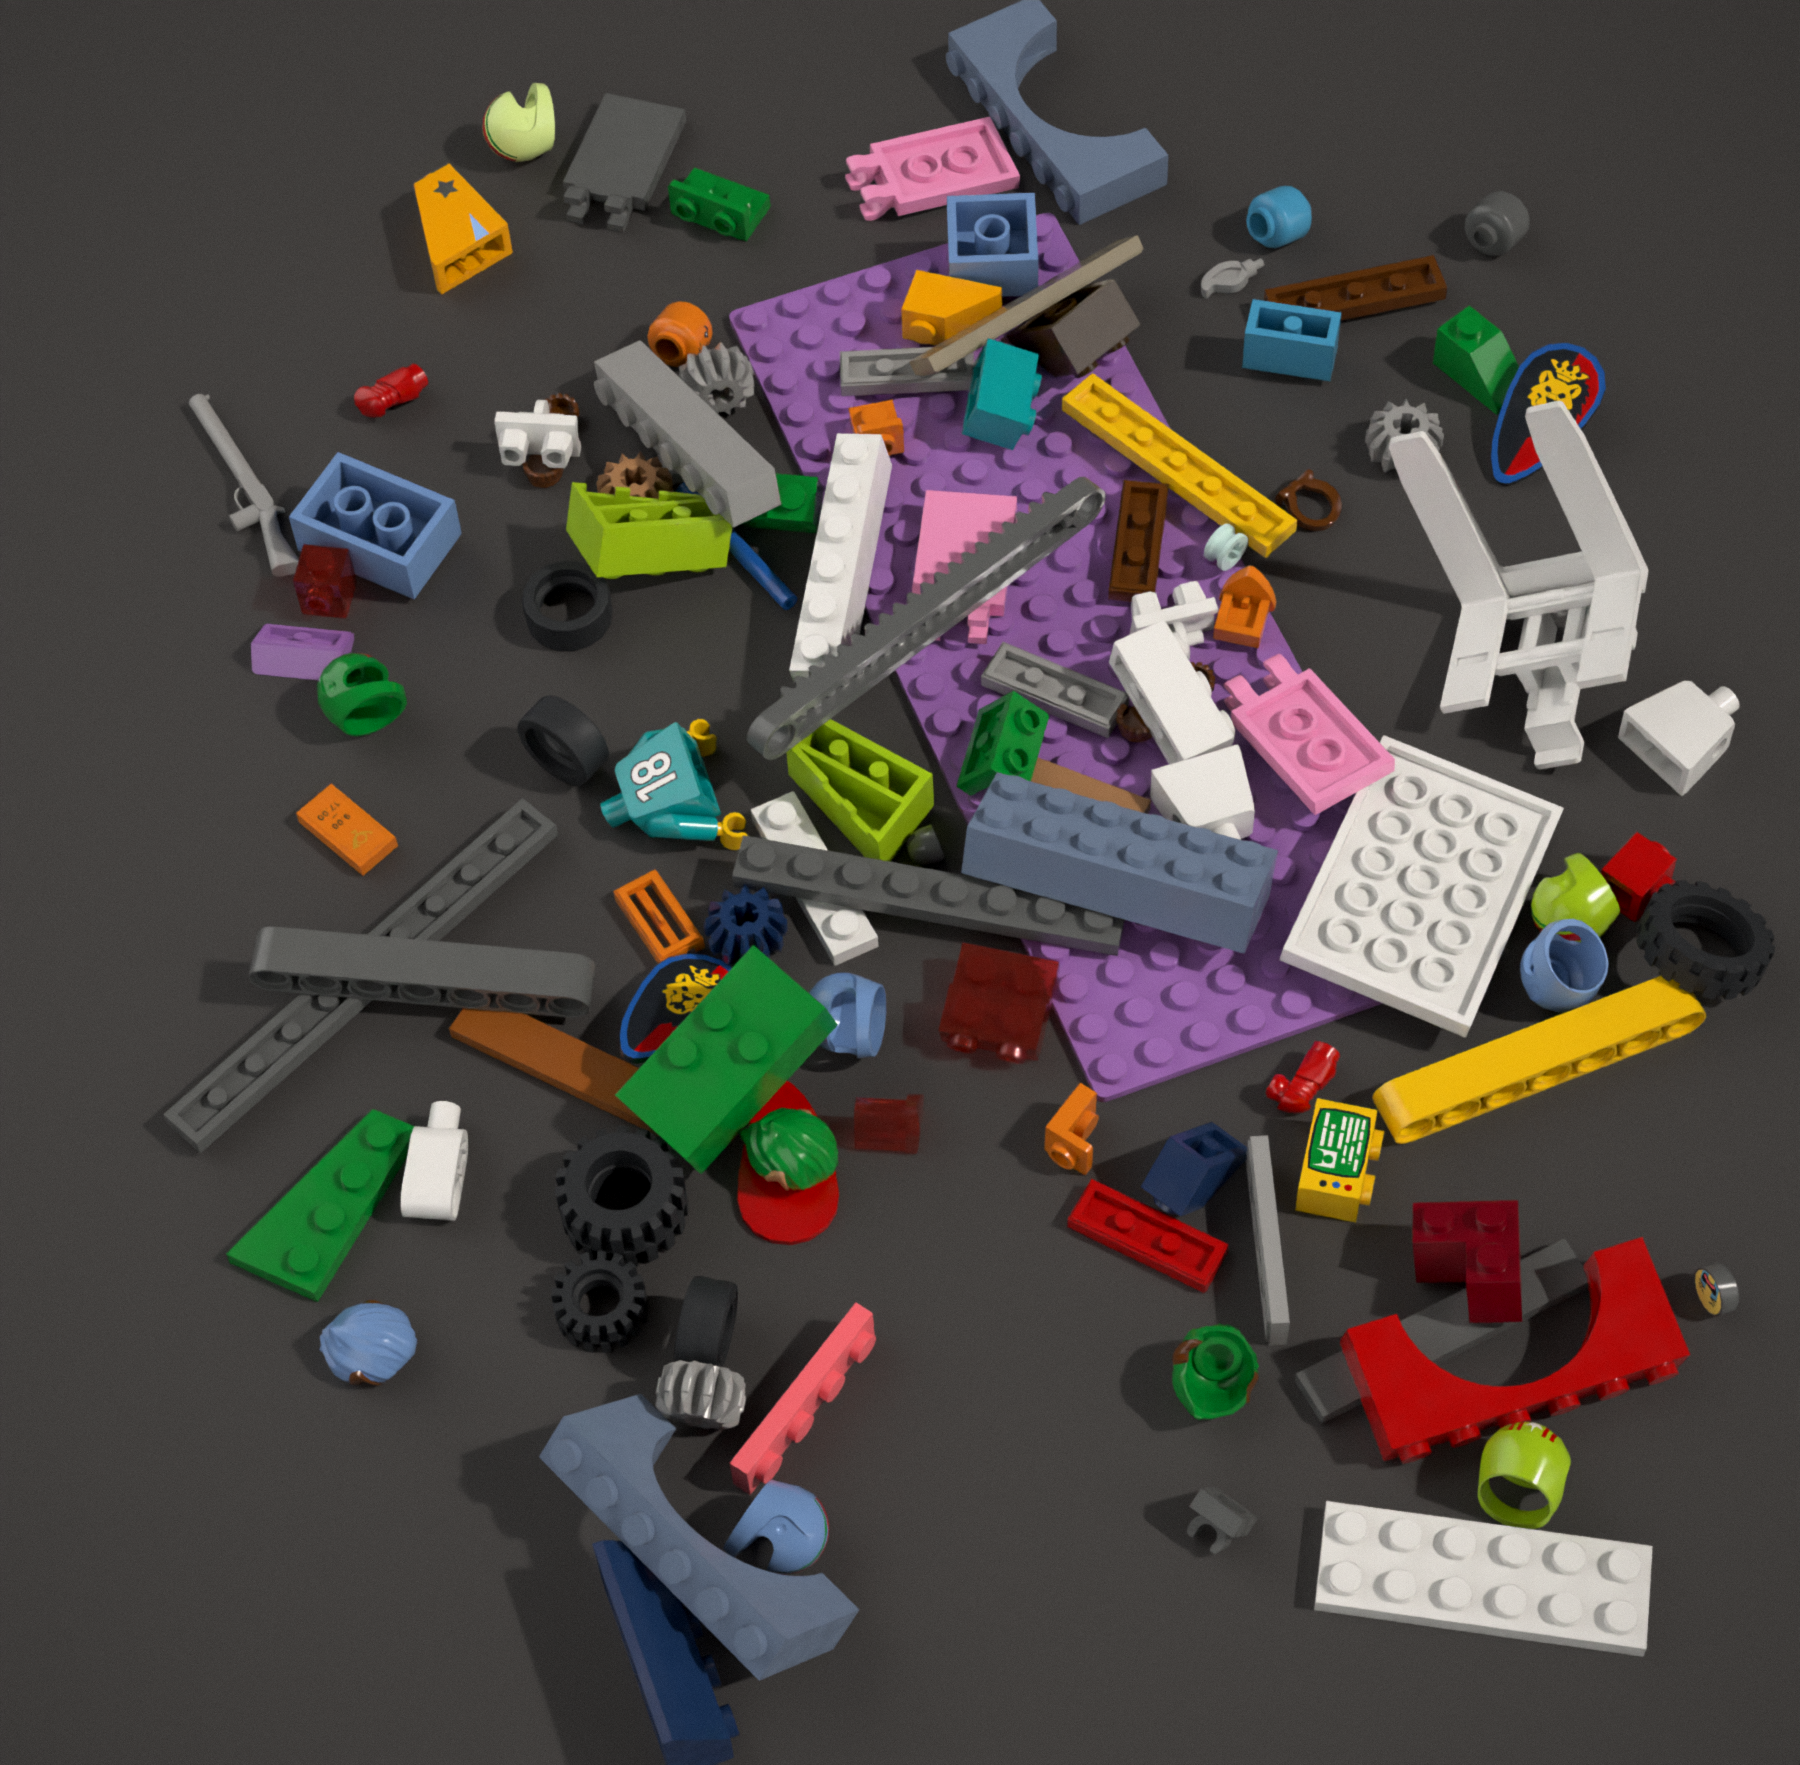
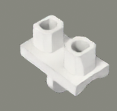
[494,400,581,468]
[1129,581,1218,660]

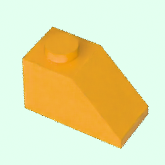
[901,270,1002,345]

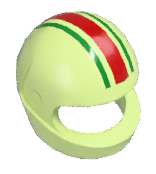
[482,83,555,162]

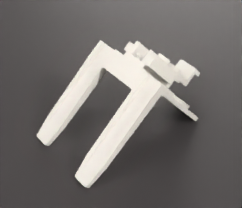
[1389,401,1649,770]

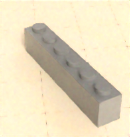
[594,340,781,528]

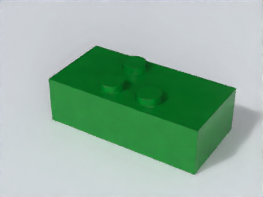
[615,945,838,1174]

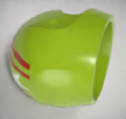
[1478,1422,1571,1529]

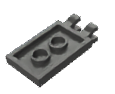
[563,93,686,233]

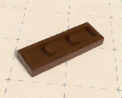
[1108,480,1169,602]

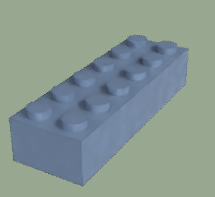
[961,772,1278,954]

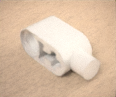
[401,1101,468,1221]

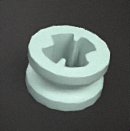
[1203,524,1248,571]

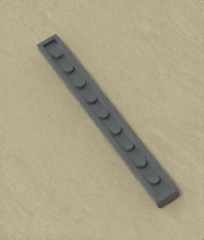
[163,798,558,1154]

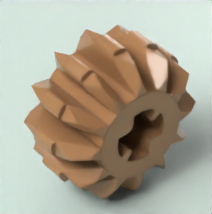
[597,451,673,499]

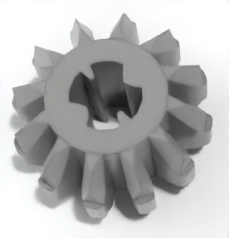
[678,342,754,415]
[1365,398,1444,473]
[655,1360,746,1430]

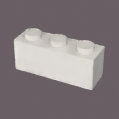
[1109,619,1235,765]

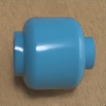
[1246,186,1312,248]

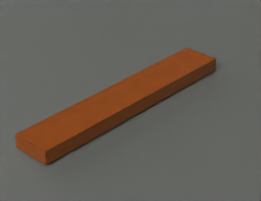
[449,1008,658,1136]

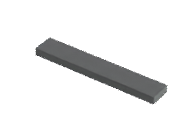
[1295,1238,1589,1424]

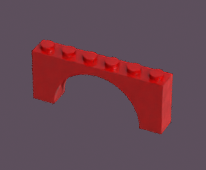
[1339,1237,1690,1464]

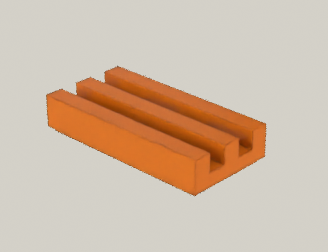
[613,869,705,964]

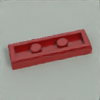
[1067,1179,1229,1293]

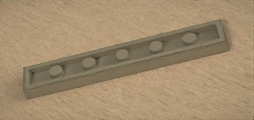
[909,235,1144,376]

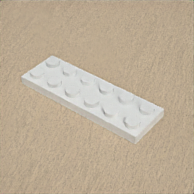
[1314,1501,1653,1657]

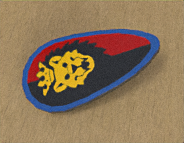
[1491,343,1606,486]
[619,954,733,1064]

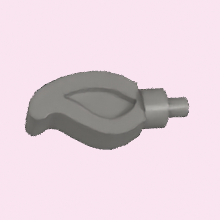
[1201,258,1264,299]

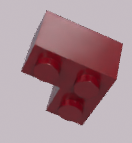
[1412,1200,1523,1323]

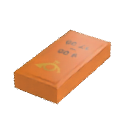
[296,783,398,876]

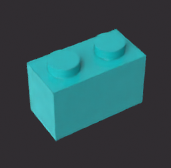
[962,338,1042,450]

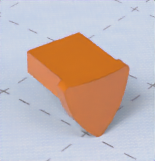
[1213,566,1277,648]

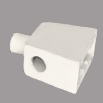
[1618,680,1739,796]
[1150,744,1255,840]

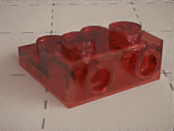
[938,942,1060,1064]

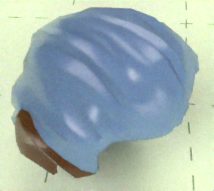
[319,1300,417,1386]

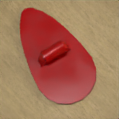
[738,1081,840,1245]

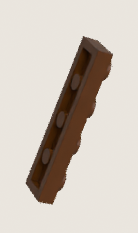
[1264,255,1447,320]

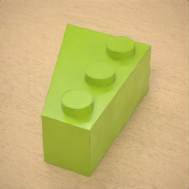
[566,482,732,579]
[786,719,934,862]

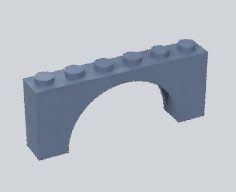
[946,0,1169,225]
[539,1394,859,1681]

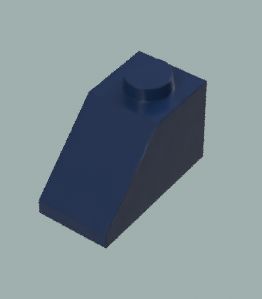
[1141,1122,1247,1216]

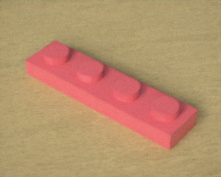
[730,1303,876,1495]

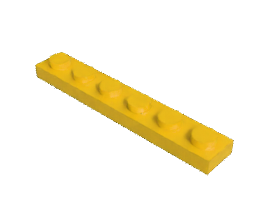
[1062,373,1297,558]

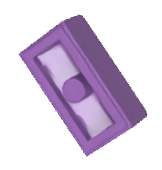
[251,624,354,680]

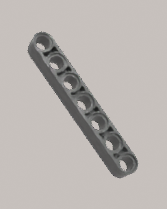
[248,927,596,1018]

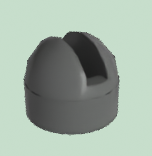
[907,824,946,866]

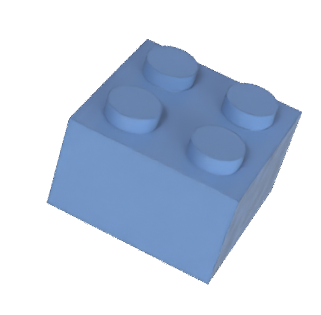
[947,193,1038,296]

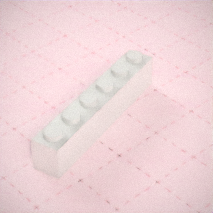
[789,433,892,683]

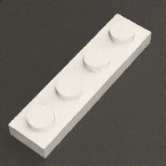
[750,791,878,966]

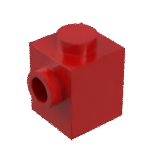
[1601,832,1677,922]

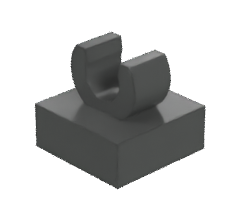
[1187,1486,1258,1554]

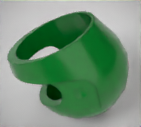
[317,653,407,736]

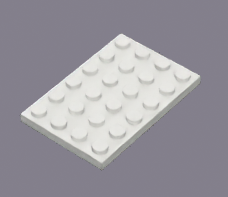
[1279,735,1564,1038]

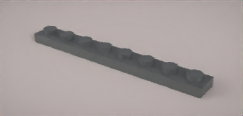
[732,835,1125,956]

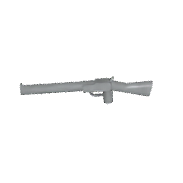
[189,394,304,577]

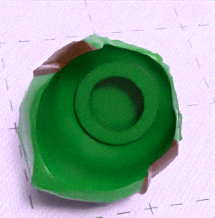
[1172,1323,1259,1420]

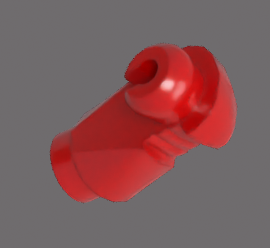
[354,363,428,418]
[1265,1041,1340,1114]

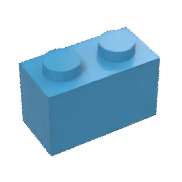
[1242,299,1341,381]

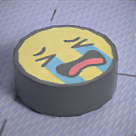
[1694,1262,1739,1317]

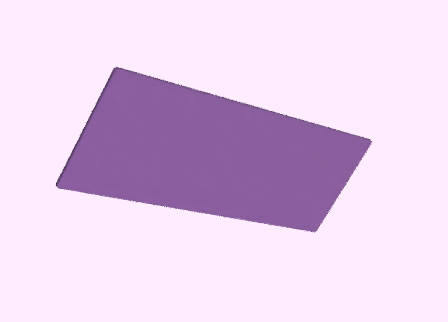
[729,213,1383,1102]

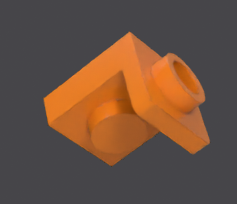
[848,400,904,456]
[1044,1083,1099,1175]

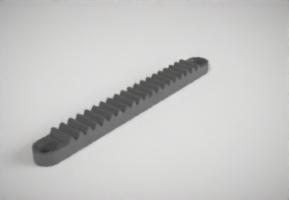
[747,477,1106,760]

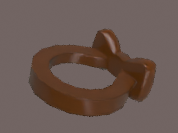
[1275,469,1342,531]

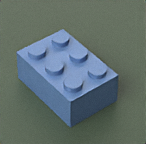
[289,452,462,599]

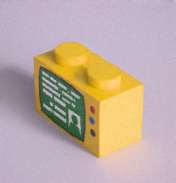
[1295,1098,1384,1223]

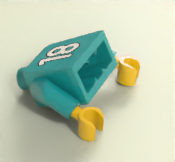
[600,719,748,850]

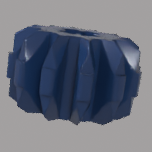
[704,884,788,966]

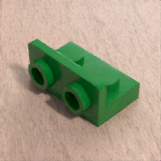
[668,167,771,242]
[956,691,1049,796]

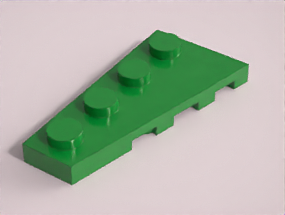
[226,1109,415,1302]

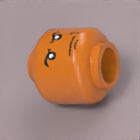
[647,301,713,367]

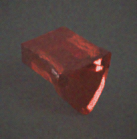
[854,1093,924,1154]

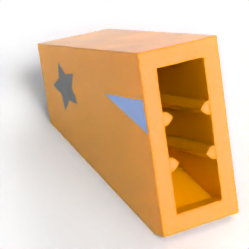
[414,164,513,295]

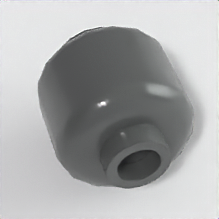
[1464,191,1530,257]

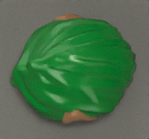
[740,1108,839,1191]

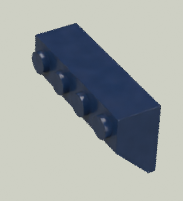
[592,1540,739,1765]

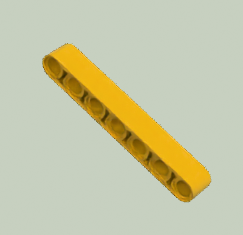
[1372,976,1706,1144]

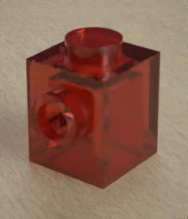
[293,544,357,619]

